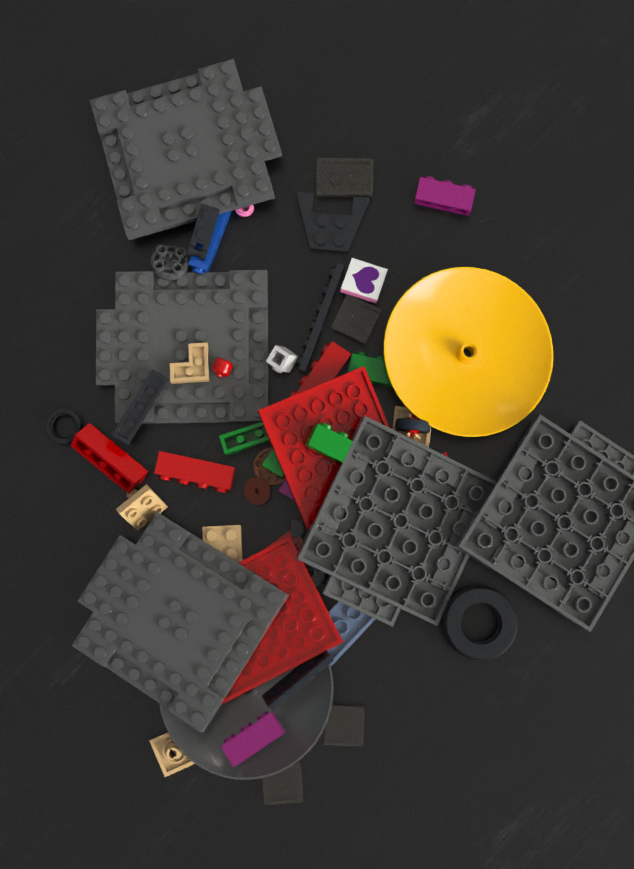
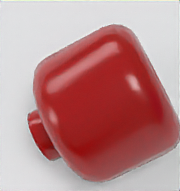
[211,357,233,378]

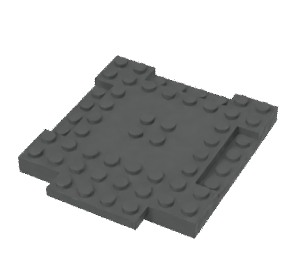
[90,59,282,240]
[96,270,269,424]
[455,414,634,632]
[295,416,497,627]
[72,512,289,733]

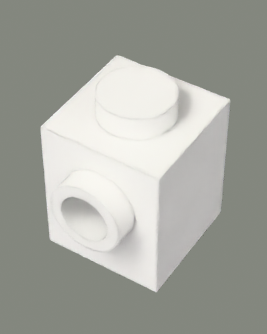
[266,345,299,374]

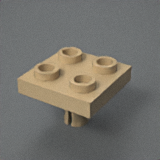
[116,484,168,531]
[150,732,195,777]

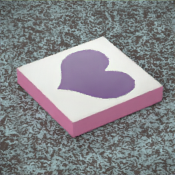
[340,258,388,303]

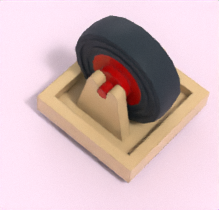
[392,406,431,447]

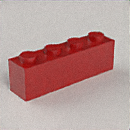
[289,341,351,397]
[70,423,148,494]
[154,451,236,493]

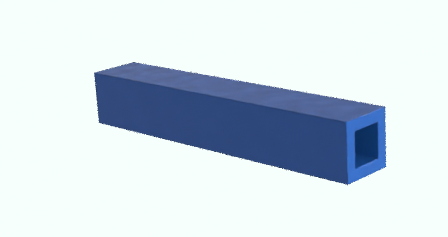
[189,211,232,275]

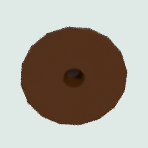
[244,477,271,505]

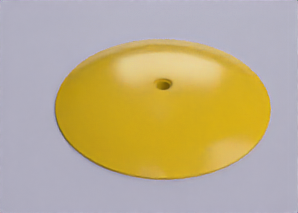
[384,267,553,437]

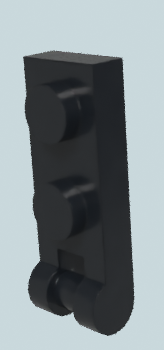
[186,204,220,261]

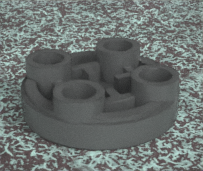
[151,245,189,280]

